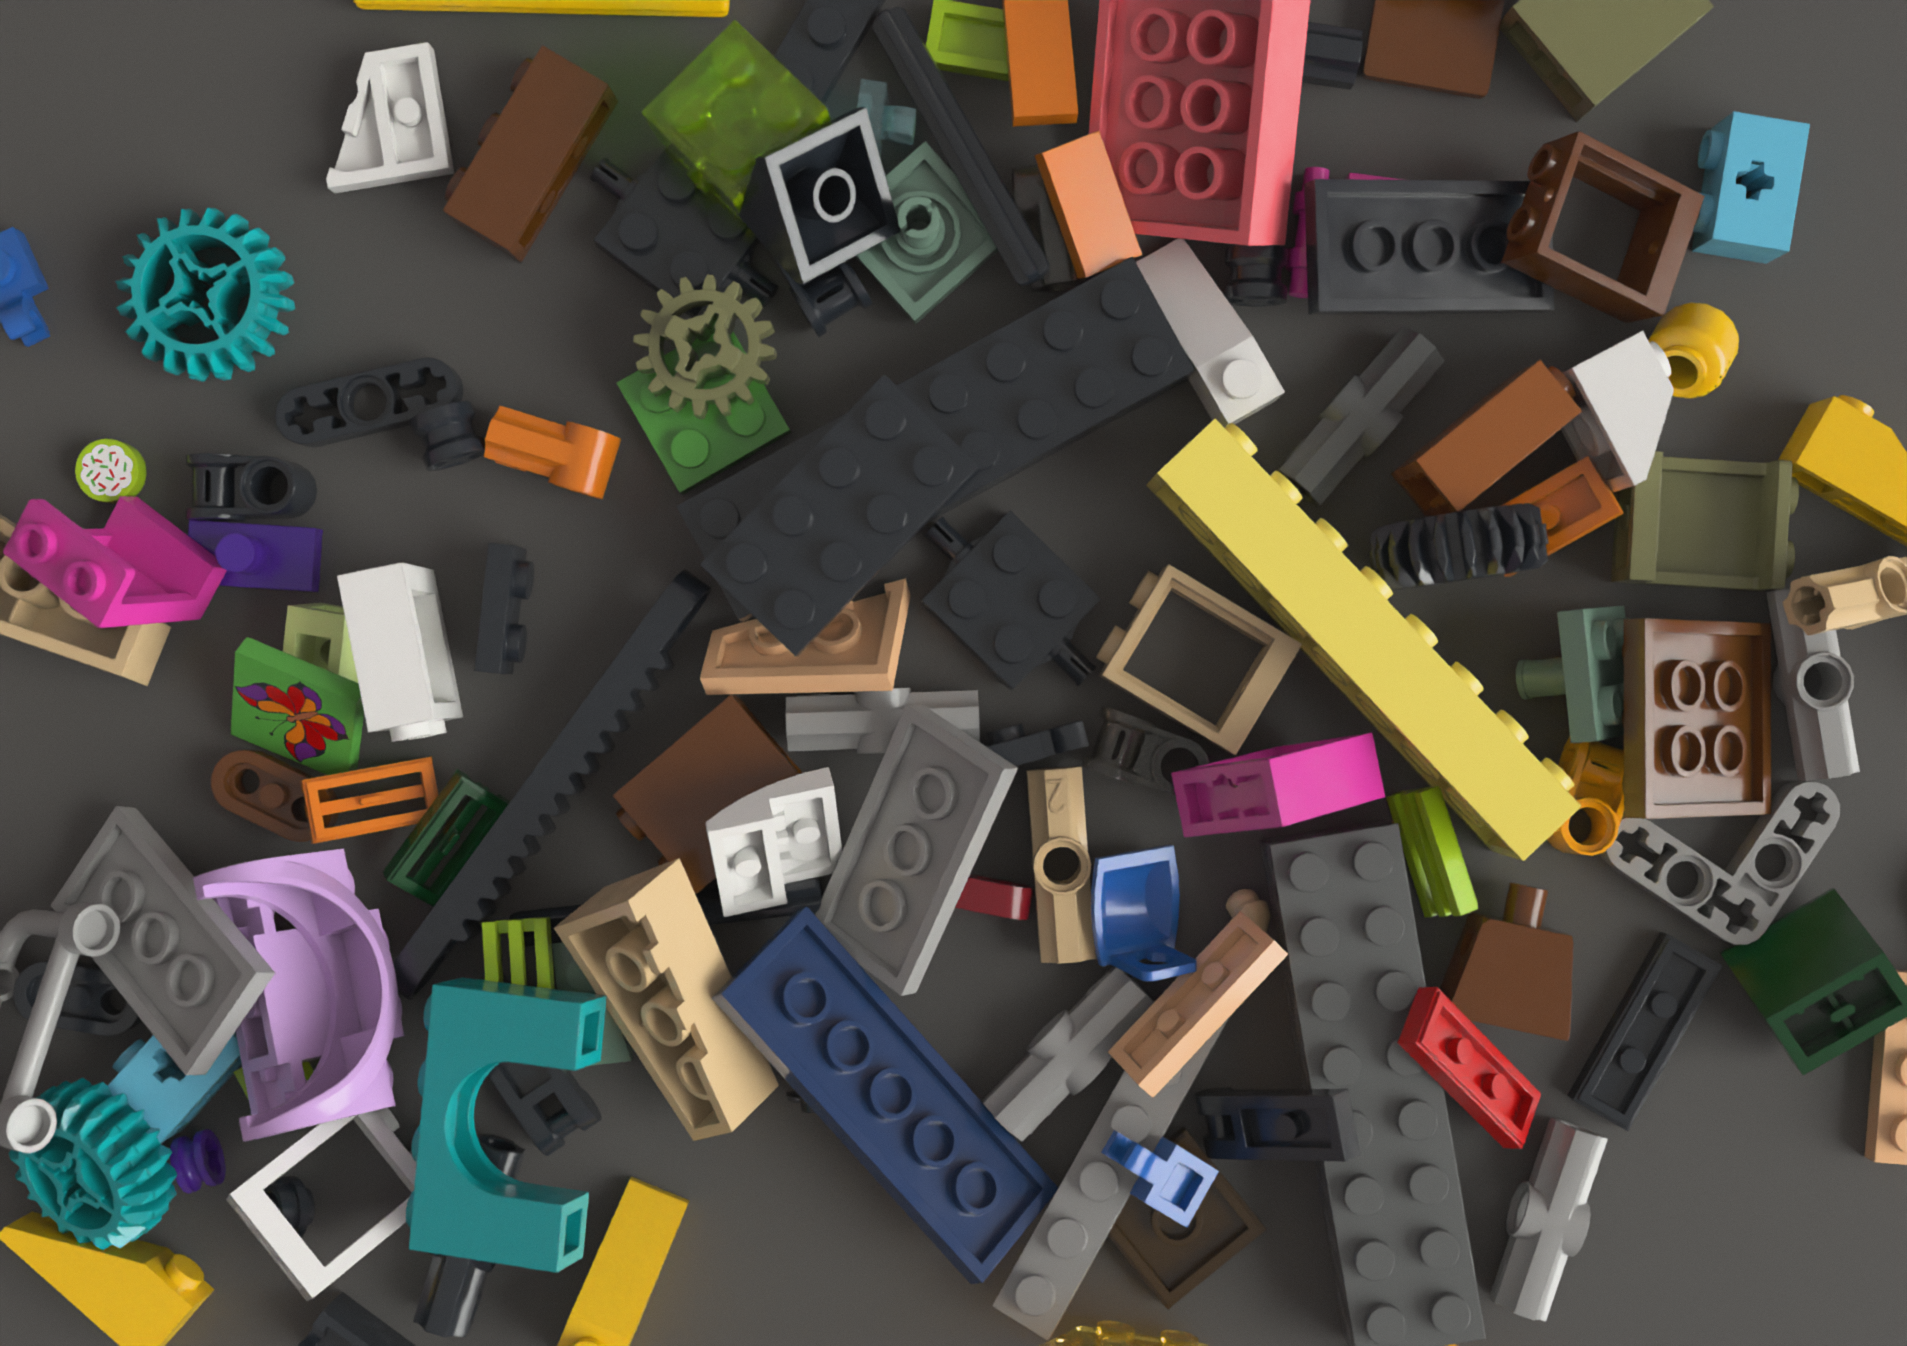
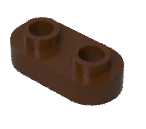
[211,750,339,842]

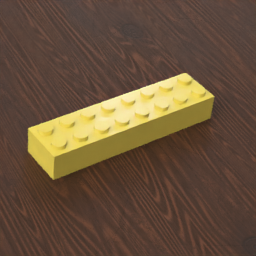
[1146,418,1582,861]

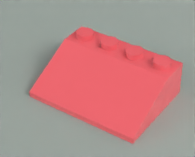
[1089,0,1310,246]

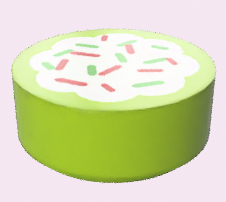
[75,439,147,504]

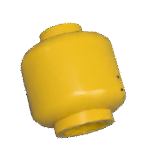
[1648,302,1739,399]

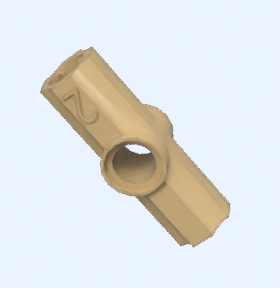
[1782,556,1907,636]
[1026,766,1096,964]

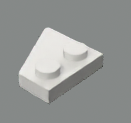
[326,42,454,194]

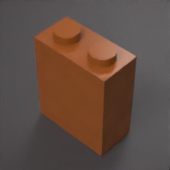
[1390,360,1582,517]

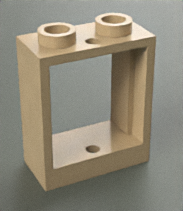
[1096,564,1302,755]

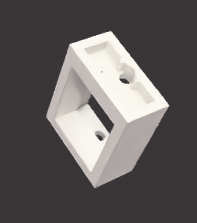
[337,563,463,742]
[226,1108,417,1301]

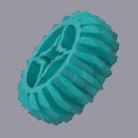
[115,208,296,382]
[8,1078,178,1250]

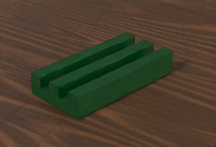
[383,769,510,907]

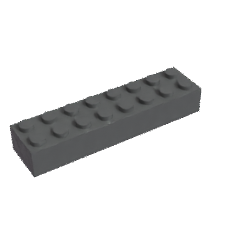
[1259,819,1486,1346]

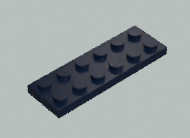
[712,907,1058,1284]

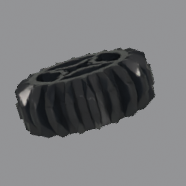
[1369,503,1549,591]

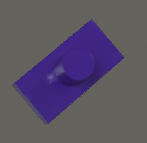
[188,520,323,592]

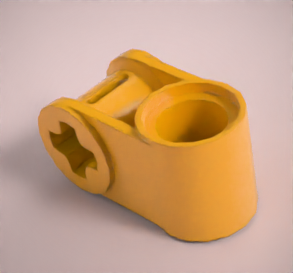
[1547,736,1624,856]

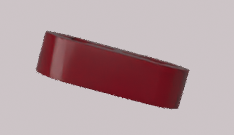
[955,873,1034,920]

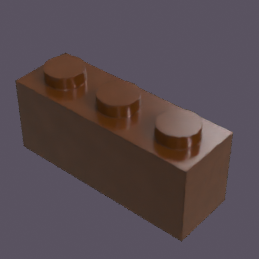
[443,45,619,263]

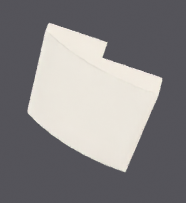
[706,767,842,917]

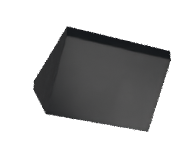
[738,107,901,284]

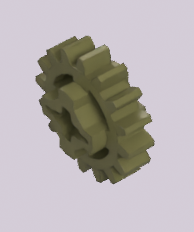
[633,274,777,419]

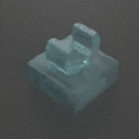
[857,79,917,157]

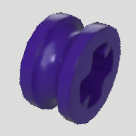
[170,1129,226,1194]

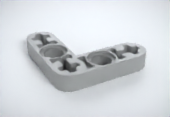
[1600,781,1840,945]

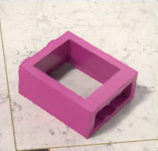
[1171,733,1385,837]

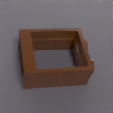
[1502,131,1705,323]

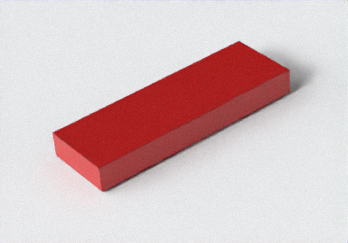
[1398,987,1541,1149]

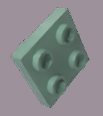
[854,141,998,325]
[1516,606,1630,743]

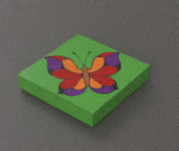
[231,637,364,775]

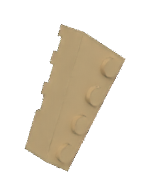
[0,514,171,686]
[554,858,779,1141]

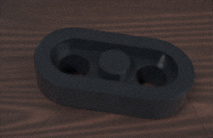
[13,959,142,1036]

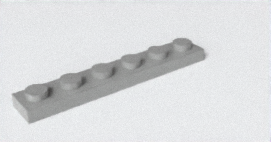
[992,977,1230,1341]

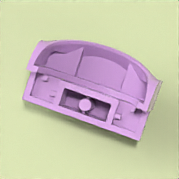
[193,848,404,1142]

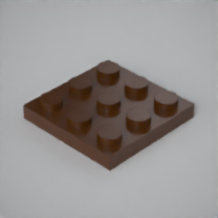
[1622,618,1771,819]

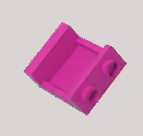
[3,496,227,628]

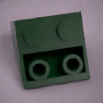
[1720,888,1907,1075]

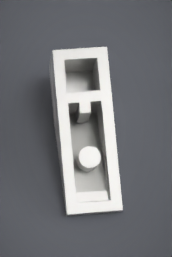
[1136,238,1285,428]

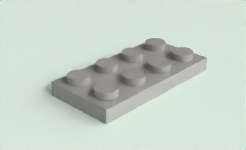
[815,704,1018,996]
[51,806,275,1075]

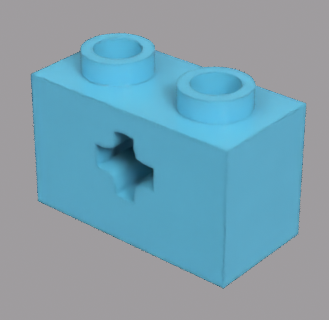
[1691,111,1810,264]
[108,1031,242,1143]

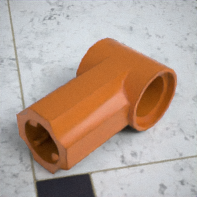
[484,405,621,500]

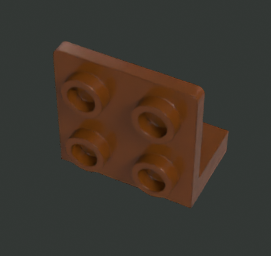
[1361,0,1505,99]

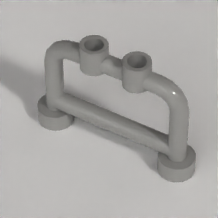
[0,902,120,1153]

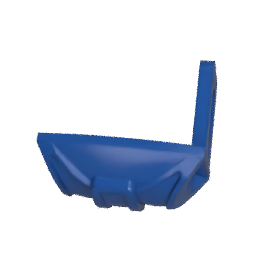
[1091,844,1197,981]

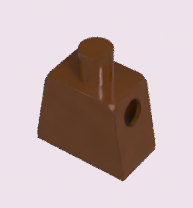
[1440,882,1574,1041]

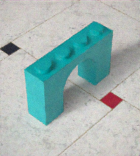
[406,977,607,1273]

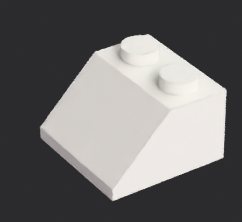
[1561,331,1674,492]

